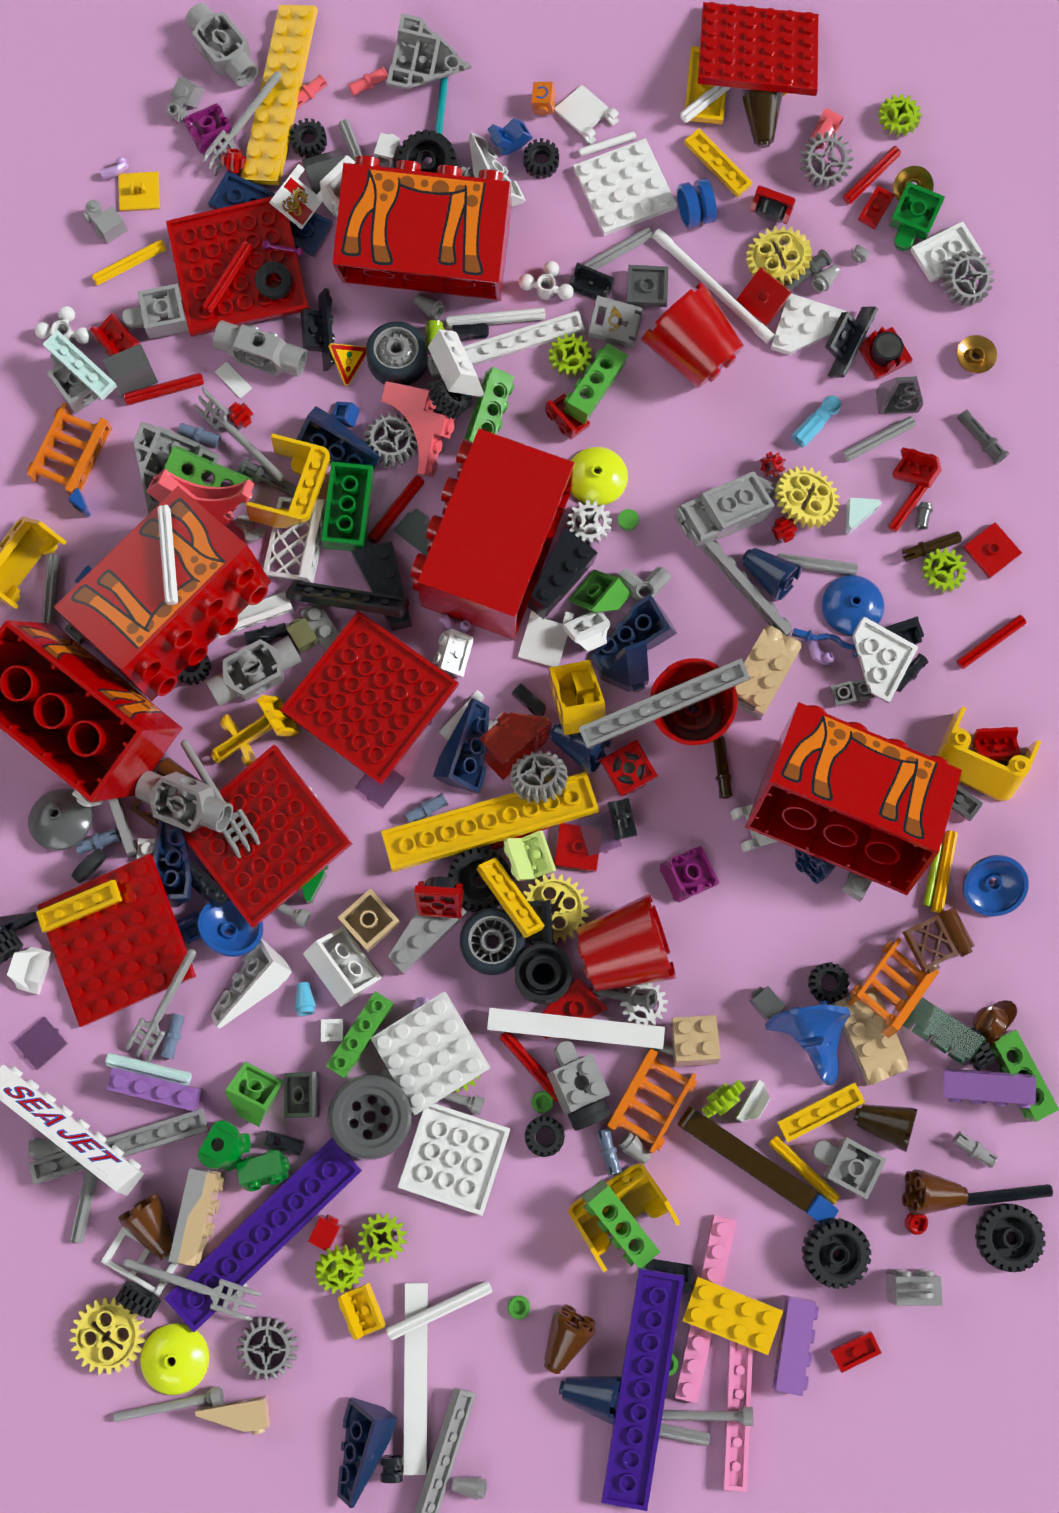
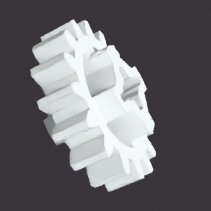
[567,500,612,546]
[620,983,668,1025]

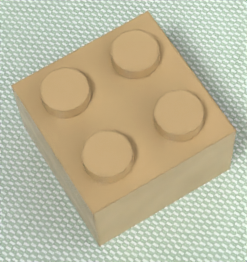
[337,888,401,952]
[670,1015,721,1067]

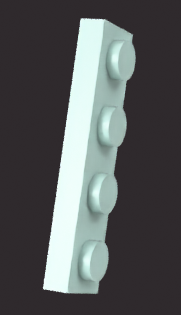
[43,330,117,400]

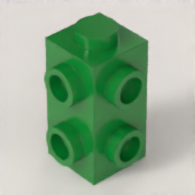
[236,1150,290,1192]

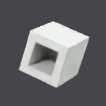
[374,133,401,168]

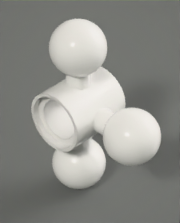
[519,261,574,300]
[35,306,91,344]

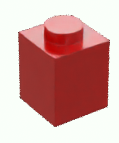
[308,1214,342,1251]

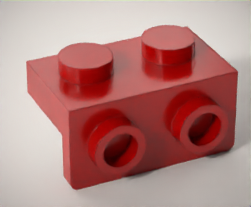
[90,313,140,356]
[545,393,590,440]
[892,447,942,488]
[972,727,1021,761]

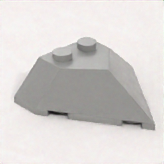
[386,13,472,90]
[133,421,220,514]

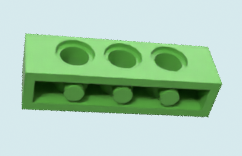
[564,343,628,425]
[464,367,514,442]
[164,445,252,505]
[326,991,395,1079]
[989,1029,1059,1122]
[581,1179,660,1269]

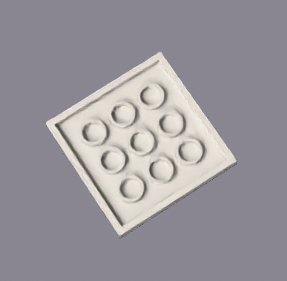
[573,138,677,236]
[370,992,491,1115]
[398,1104,510,1216]

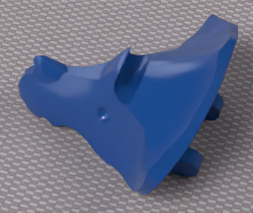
[765,1000,851,1086]

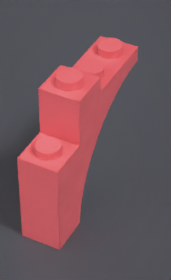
[381,381,454,478]
[146,469,254,525]

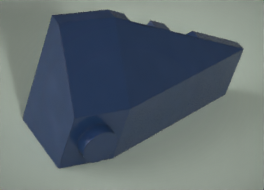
[296,406,381,469]
[591,594,677,672]
[599,640,649,692]
[433,698,490,793]
[153,820,192,908]
[337,1397,397,1508]

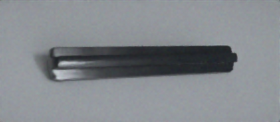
[966,1184,1053,1206]

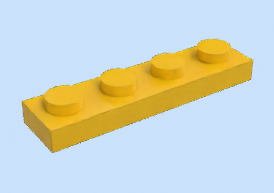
[684,128,753,198]
[476,857,545,938]
[36,880,122,932]
[776,1082,866,1143]

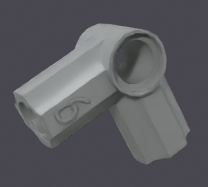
[617,566,672,603]

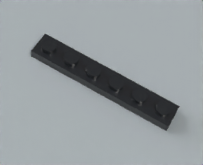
[285,580,409,617]

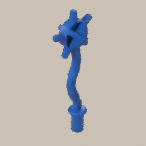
[792,628,858,658]

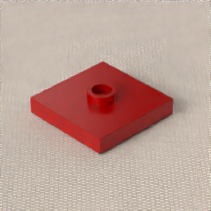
[736,267,793,326]
[963,522,1022,579]
[554,823,603,872]

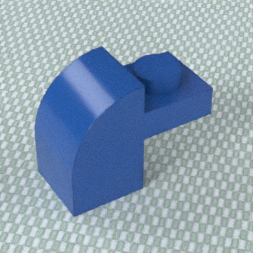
[487,118,533,155]

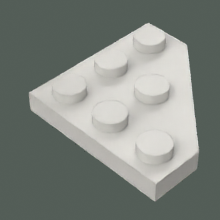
[771,294,846,355]
[852,617,918,703]

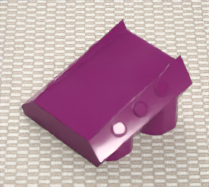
[183,103,236,154]
[660,846,719,902]

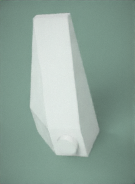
[469,132,526,207]
[210,939,292,1028]

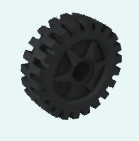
[397,129,457,173]
[448,848,512,912]
[975,1203,1046,1272]
[802,1217,871,1289]

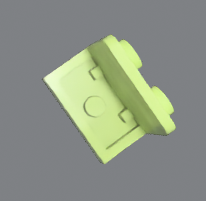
[504,831,556,881]

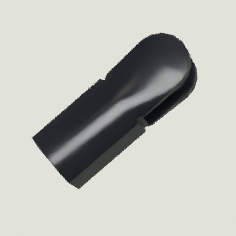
[452,323,489,340]
[512,683,546,718]
[262,1130,305,1156]

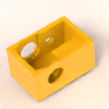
[549,660,606,735]

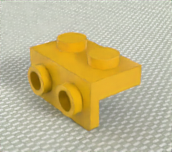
[337,1283,386,1341]

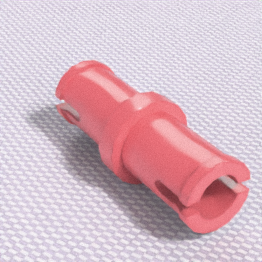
[348,66,388,96]
[297,74,328,109]

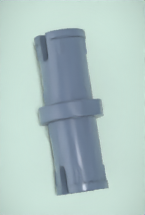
[178,423,221,447]
[405,793,449,823]
[75,828,121,855]
[160,1013,185,1059]
[596,1128,622,1175]

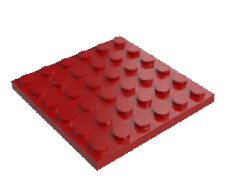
[697,2,819,96]
[166,196,309,337]
[280,611,459,785]
[183,744,353,928]
[37,854,196,1027]

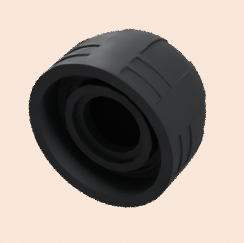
[515,943,572,1004]

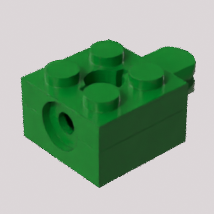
[889,181,945,251]

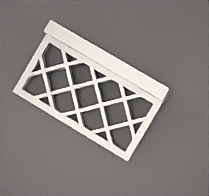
[263,497,326,583]

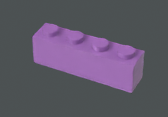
[106,1068,203,1111]
[943,1068,1036,1108]
[772,1295,819,1396]

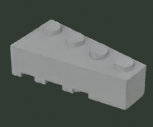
[388,908,467,974]

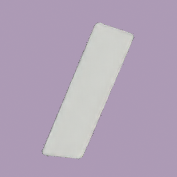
[215,362,252,398]

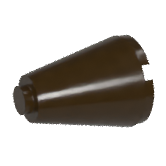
[742,90,782,148]
[854,1104,918,1152]

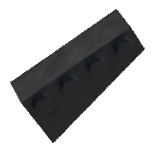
[528,528,598,619]
[351,541,412,631]

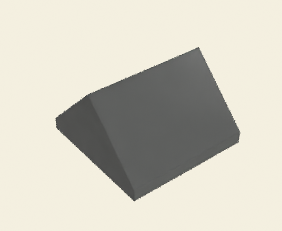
[302,149,344,194]
[103,344,158,398]
[284,1072,319,1118]

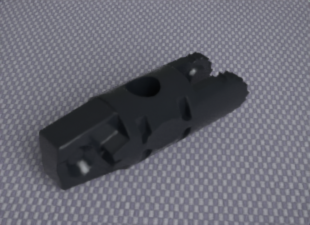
[189,861,228,908]

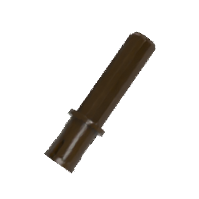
[902,531,962,562]
[713,735,733,799]

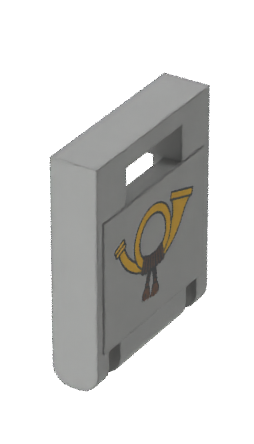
[587,295,643,348]

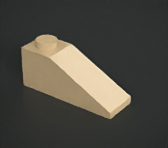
[195,1396,271,1435]

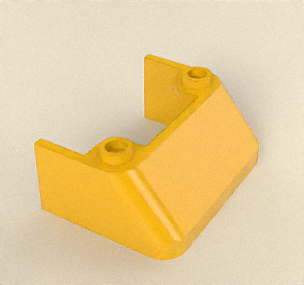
[246,433,330,529]
[0,517,67,609]
[936,706,1041,801]
[568,1164,681,1272]

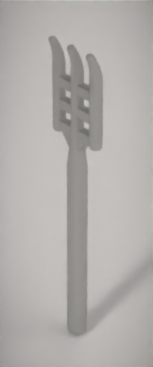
[203,71,282,176]
[195,386,285,482]
[180,740,260,858]
[126,949,196,1062]
[123,1258,261,1321]

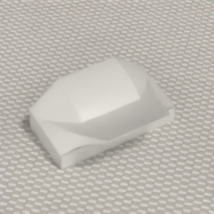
[563,611,610,652]
[7,947,53,995]
[734,1080,770,1123]

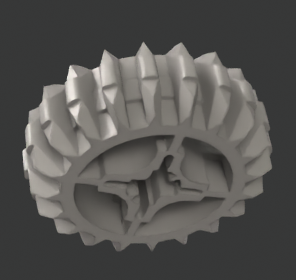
[799,131,853,188]
[939,250,994,307]
[364,412,418,468]
[510,750,568,805]
[236,1316,299,1381]

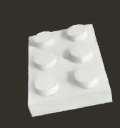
[910,222,983,283]

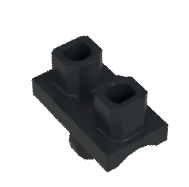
[607,798,637,840]

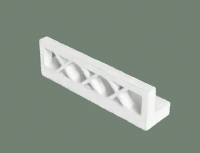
[214,591,294,640]

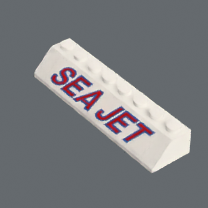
[0,1065,145,1196]

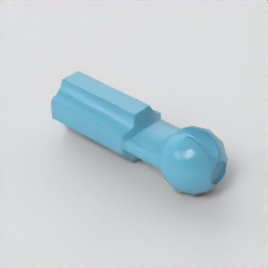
[791,395,841,448]

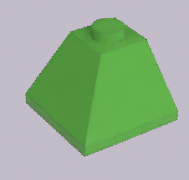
[568,569,631,612]
[225,1061,284,1127]

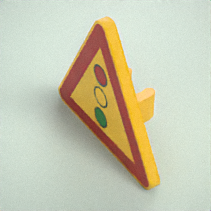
[329,343,366,385]

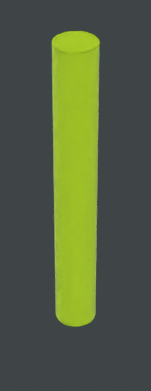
[922,844,943,907]

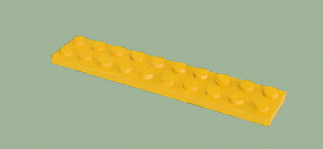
[241,5,318,185]
[381,772,599,873]

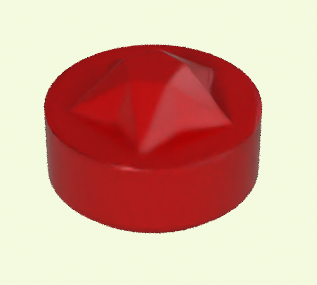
[905,1212,928,1235]

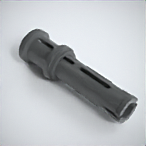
[784,249,832,291]
[957,410,1009,465]
[238,457,297,498]
[593,986,657,1009]

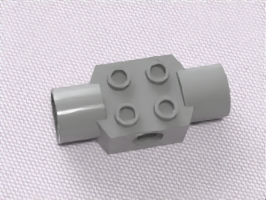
[185,3,258,87]
[213,320,308,377]
[205,636,302,706]
[135,771,233,832]

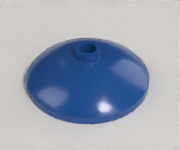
[822,575,884,636]
[963,855,1029,916]
[197,897,263,957]

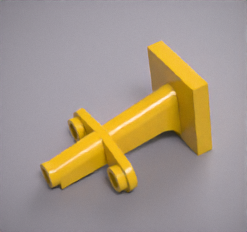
[211,695,301,767]

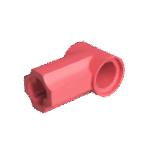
[808,108,844,149]

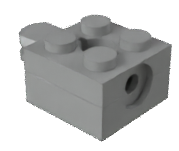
[122,283,189,339]
[47,350,99,414]
[547,1041,610,1115]
[812,1137,887,1199]
[886,1269,943,1306]

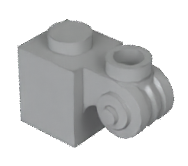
[167,77,205,123]
[82,200,128,243]

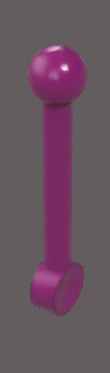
[262,241,304,256]

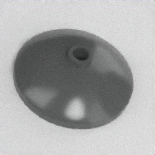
[28,788,93,851]

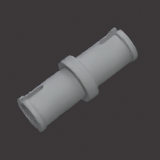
[952,1131,998,1168]

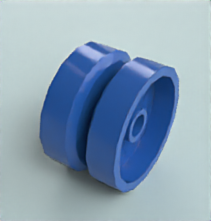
[677,178,717,229]

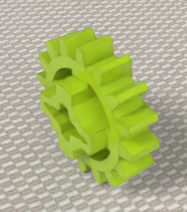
[878,94,922,137]
[548,333,592,378]
[921,548,968,594]
[701,1080,745,1118]
[358,1213,407,1263]
[314,1245,365,1294]

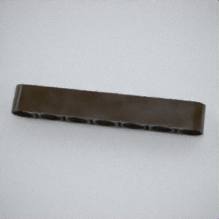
[677,1106,818,1212]

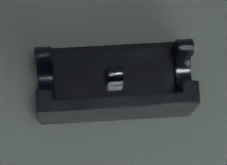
[569,262,614,300]
[884,616,924,645]
[528,900,554,946]
[646,1259,694,1292]

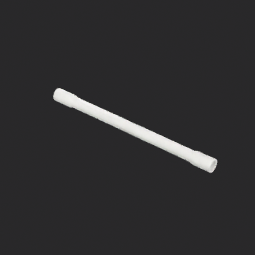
[652,228,775,344]

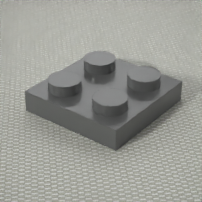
[627,265,669,307]

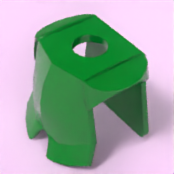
[197,1120,251,1172]

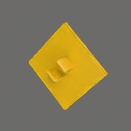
[118,171,160,212]

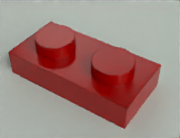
[858,186,895,230]
[830,1331,882,1373]

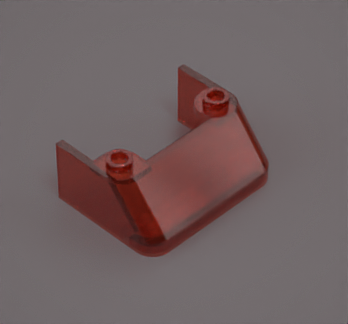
[479,712,552,781]

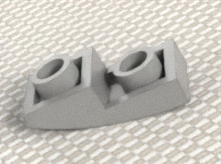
[831,678,877,706]

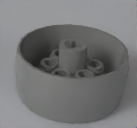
[327,1074,412,1160]

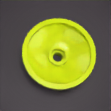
[571,447,628,506]
[140,1323,209,1395]

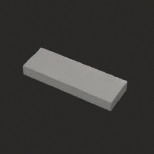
[108,798,137,857]

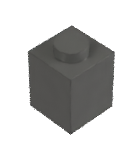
[749,986,785,1021]

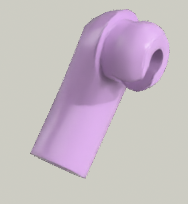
[100,157,129,180]
[439,614,471,634]
[807,640,835,665]

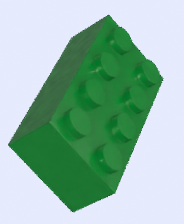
[321,462,375,551]

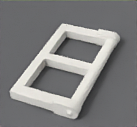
[101,1227,179,1297]

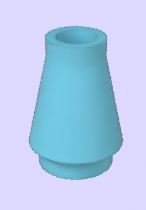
[295,982,316,1016]

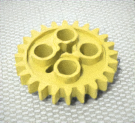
[746,225,812,285]
[774,466,840,529]
[523,873,589,944]
[70,1297,146,1375]

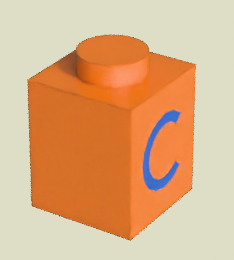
[531,82,556,116]

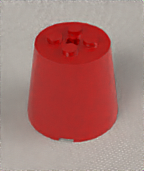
[641,282,744,388]
[650,658,738,746]
[577,894,676,991]

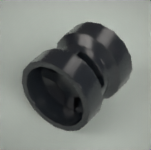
[380,1454,404,1483]

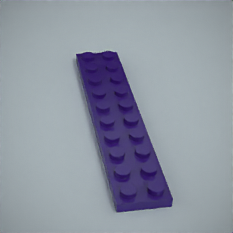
[164,1138,362,1332]
[601,1268,684,1511]

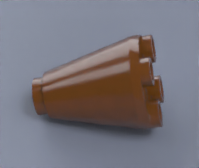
[902,1169,968,1215]
[118,1192,173,1260]
[544,1304,596,1374]

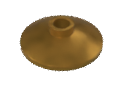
[893,165,934,201]
[957,335,997,374]

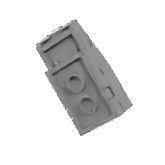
[675,471,775,546]

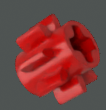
[221,148,246,173]
[227,402,253,428]
[760,451,786,478]
[771,516,797,543]

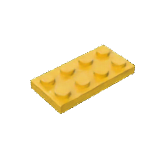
[685,46,726,125]
[682,1276,783,1355]

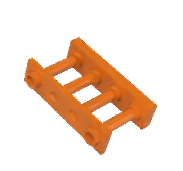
[27,403,112,496]
[847,938,940,1038]
[606,1048,698,1153]

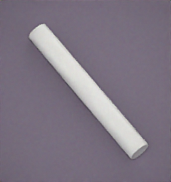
[578,131,636,157]

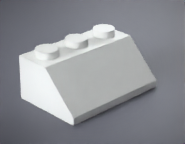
[428,329,484,397]
[303,926,382,1007]

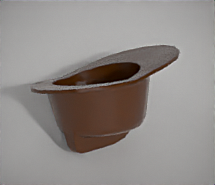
[973,1000,1018,1045]

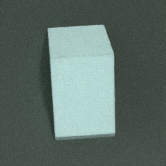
[845,497,882,535]

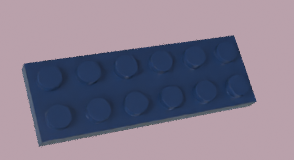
[208,171,333,258]

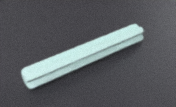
[105,1053,192,1085]

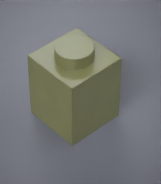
[286,617,319,654]

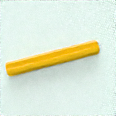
[92,239,166,285]
[931,830,958,914]
[768,1136,840,1204]

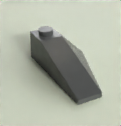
[876,376,923,414]

